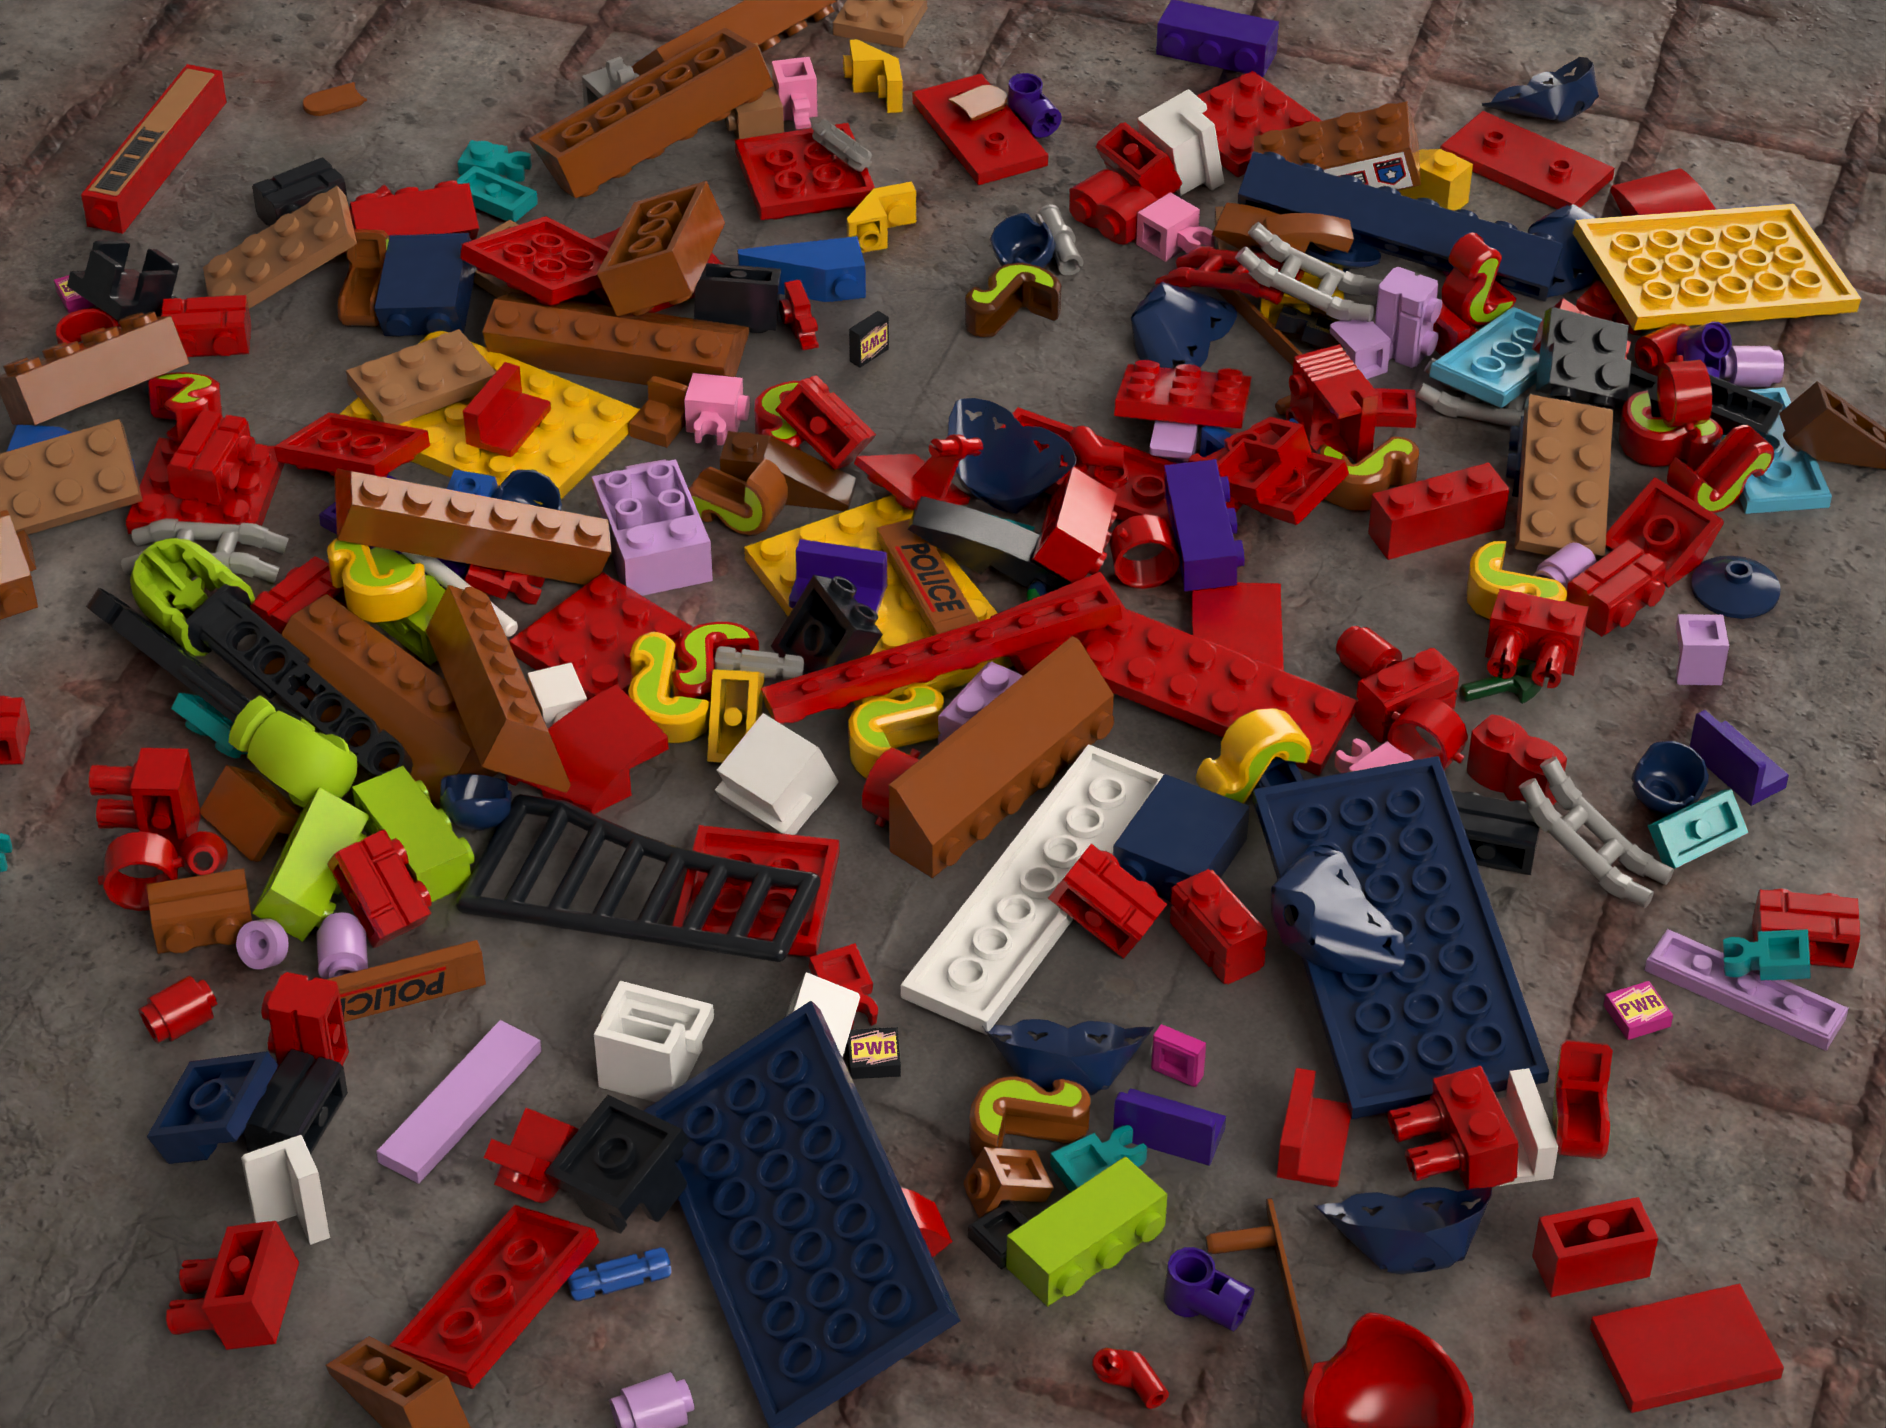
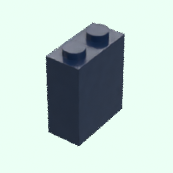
[375,233,476,336]
[1113,774,1250,902]

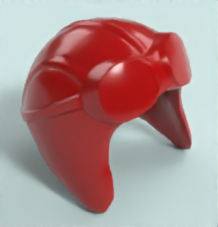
[1301,1312,1474,1428]

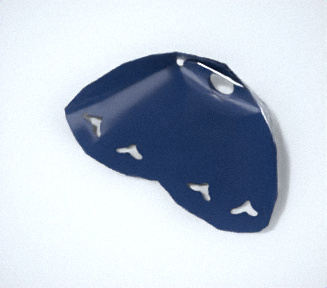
[1482,57,1599,122]
[1528,204,1597,297]
[1131,282,1237,368]
[948,398,1077,514]
[1271,846,1405,975]
[982,1019,1154,1095]
[1314,1187,1492,1275]

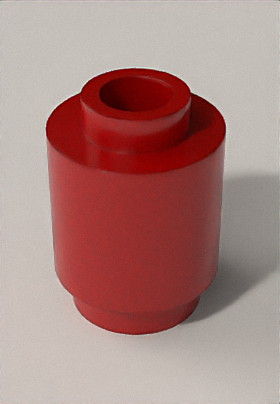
[1634,323,1691,376]
[1336,626,1402,679]
[138,975,217,1044]

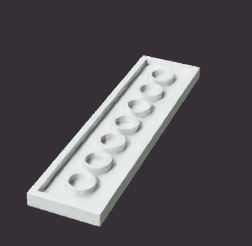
[901,744,1164,1035]

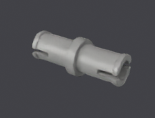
[1036,204,1083,275]

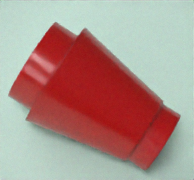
[179,831,228,876]

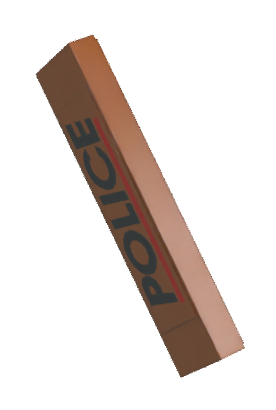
[877,519,979,636]
[327,940,486,1022]

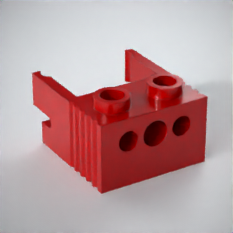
[1286,344,1379,463]

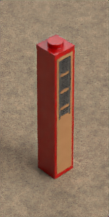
[81,64,227,234]

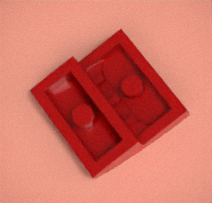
[1610,168,1716,216]

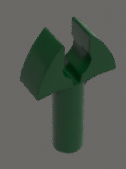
[1459,658,1542,704]

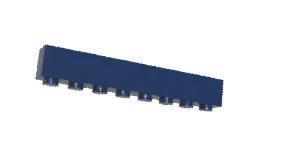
[1238,151,1563,302]

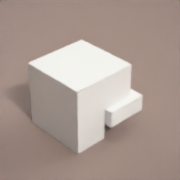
[1137,89,1225,196]
[715,713,839,835]
[594,981,714,1102]

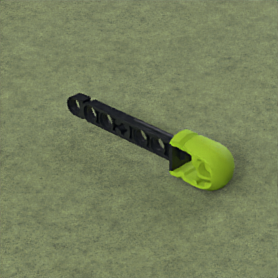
[130,538,413,778]
[86,588,357,808]

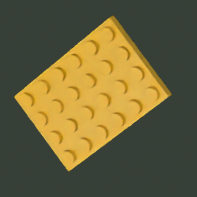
[1573,204,1861,330]
[339,331,640,505]
[744,495,1014,707]

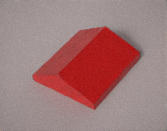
[1605,477,1724,588]

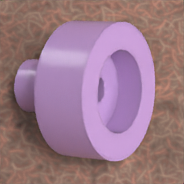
[236,918,289,970]

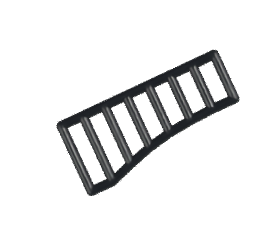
[456,794,821,962]

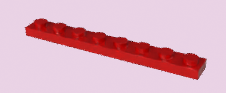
[761,584,1123,724]

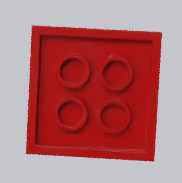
[1197,71,1322,177]
[735,123,875,220]
[460,216,610,306]
[1114,360,1252,429]
[126,437,285,543]
[509,572,693,701]
[672,825,840,957]

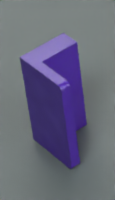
[789,539,887,614]
[1690,710,1789,806]
[1113,1088,1226,1166]

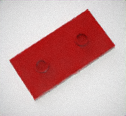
[912,74,1048,185]
[1440,111,1615,209]
[389,1205,599,1389]

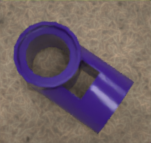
[1008,73,1062,138]
[1677,321,1732,378]
[1164,1247,1254,1332]

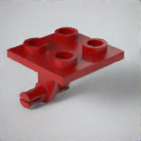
[854,434,983,510]

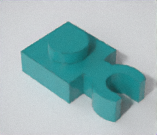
[457,140,532,182]
[1723,929,1811,981]
[1050,1125,1147,1193]

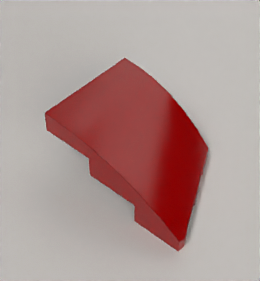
[1188,417,1349,525]
[505,684,669,814]

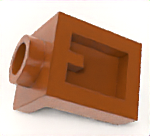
[629,376,688,448]
[964,1147,1054,1219]

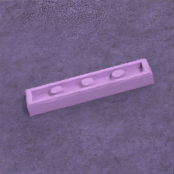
[1645,929,1849,1051]
[376,1020,541,1184]

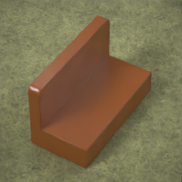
[200,765,301,862]

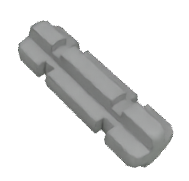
[812,119,872,172]
[714,646,804,680]

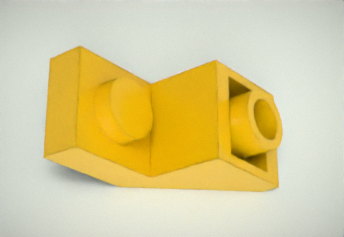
[843,39,903,113]
[847,181,916,253]

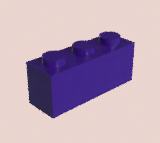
[1156,0,1279,77]
[1164,459,1245,591]

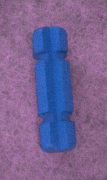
[567,1247,671,1302]

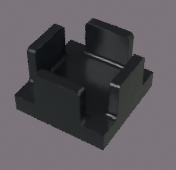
[67,240,179,321]
[544,1095,689,1234]

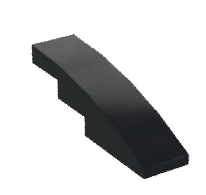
[1617,366,1783,439]
[908,496,1086,590]

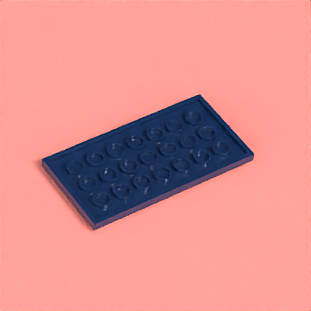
[1253,756,1549,1119]
[644,1000,961,1428]

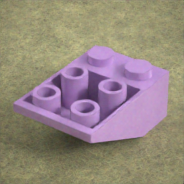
[592,459,713,596]

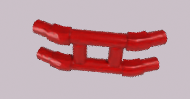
[1155,246,1305,305]

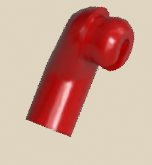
[1068,426,1125,468]
[1092,1348,1169,1409]

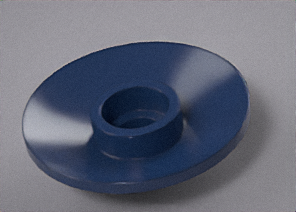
[1305,241,1381,272]
[1691,556,1781,619]

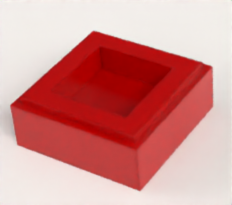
[1374,388,1417,428]

